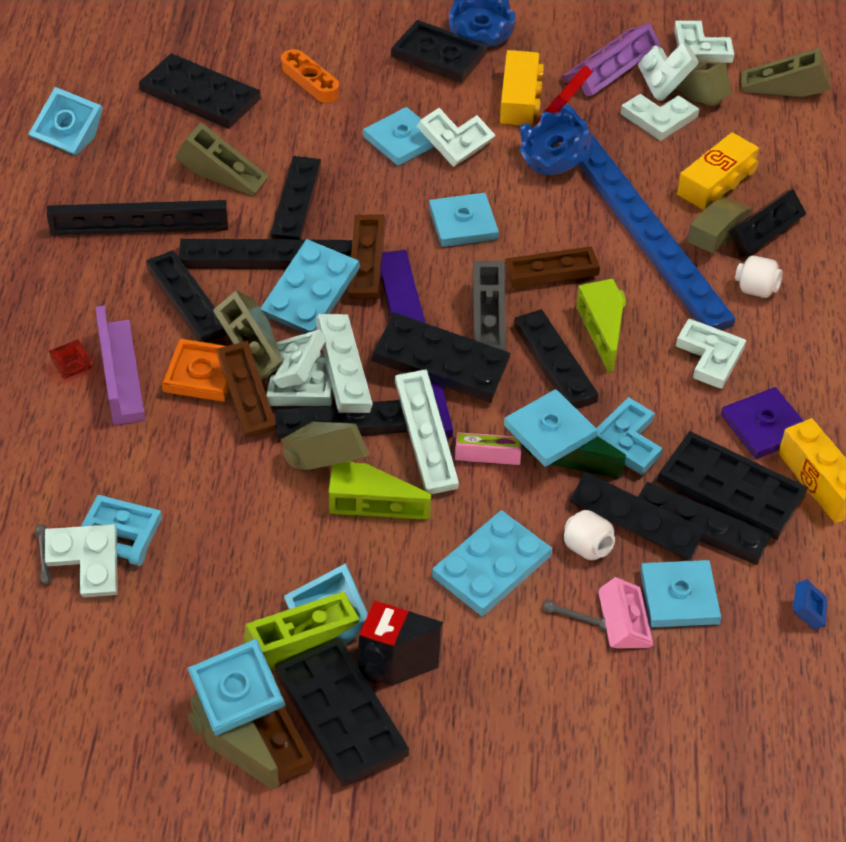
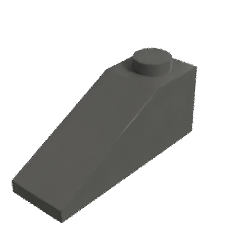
[472,261,506,351]

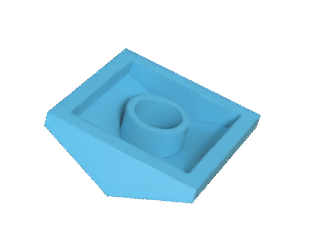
[28,87,103,156]
[284,563,368,646]

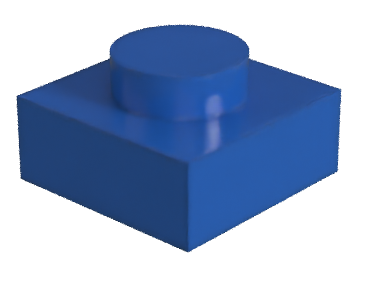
[793,579,827,630]

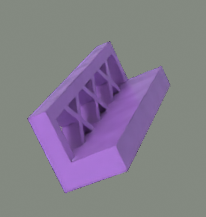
[561,23,661,97]
[95,306,145,425]

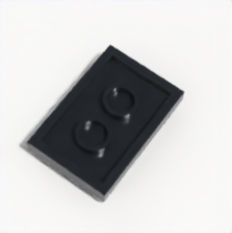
[391,20,487,83]

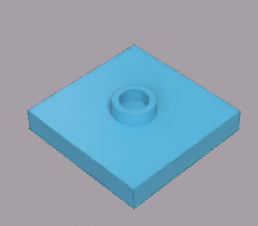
[363,107,435,166]
[429,193,499,247]
[504,389,598,467]
[640,560,721,628]
[188,639,285,736]

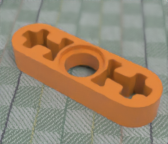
[281,49,339,103]

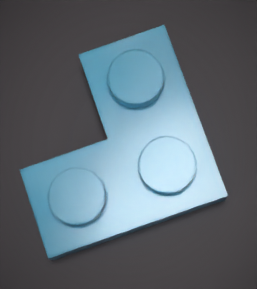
[596,397,663,476]

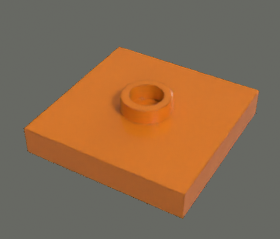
[162,339,229,402]

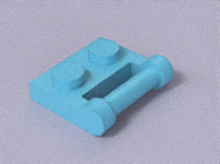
[81,495,162,566]

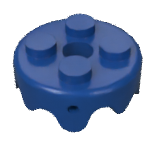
[449,0,515,47]
[519,105,592,175]

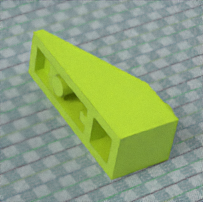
[576,279,626,372]
[329,461,431,520]
[242,591,360,671]

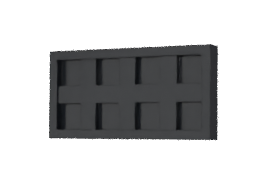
[139,53,261,129]
[372,312,511,403]
[658,431,809,540]
[275,637,409,787]

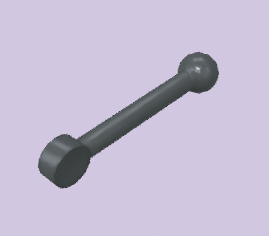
[35,524,52,585]
[543,600,607,633]

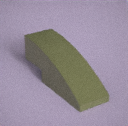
[687,197,753,254]

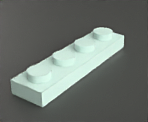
[316,314,373,413]
[395,369,459,494]

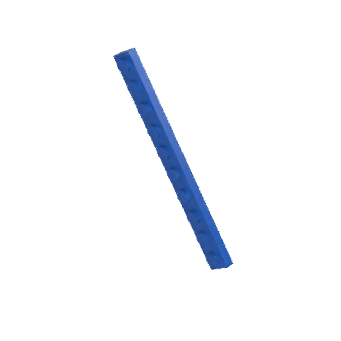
[578,133,736,331]

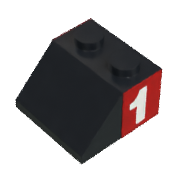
[359,600,443,686]

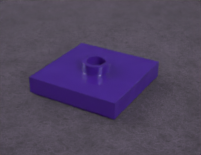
[720,387,804,459]

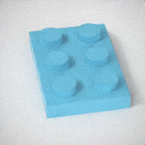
[261,239,360,334]
[432,510,552,617]

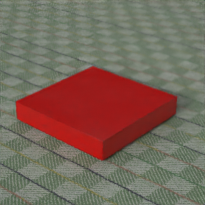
[534,66,593,126]

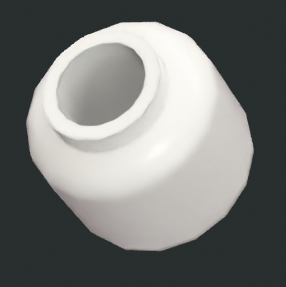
[735,256,783,298]
[564,510,615,560]

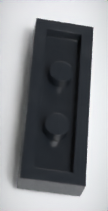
[729,189,806,256]

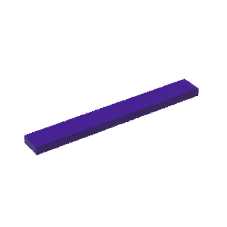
[381,250,453,438]

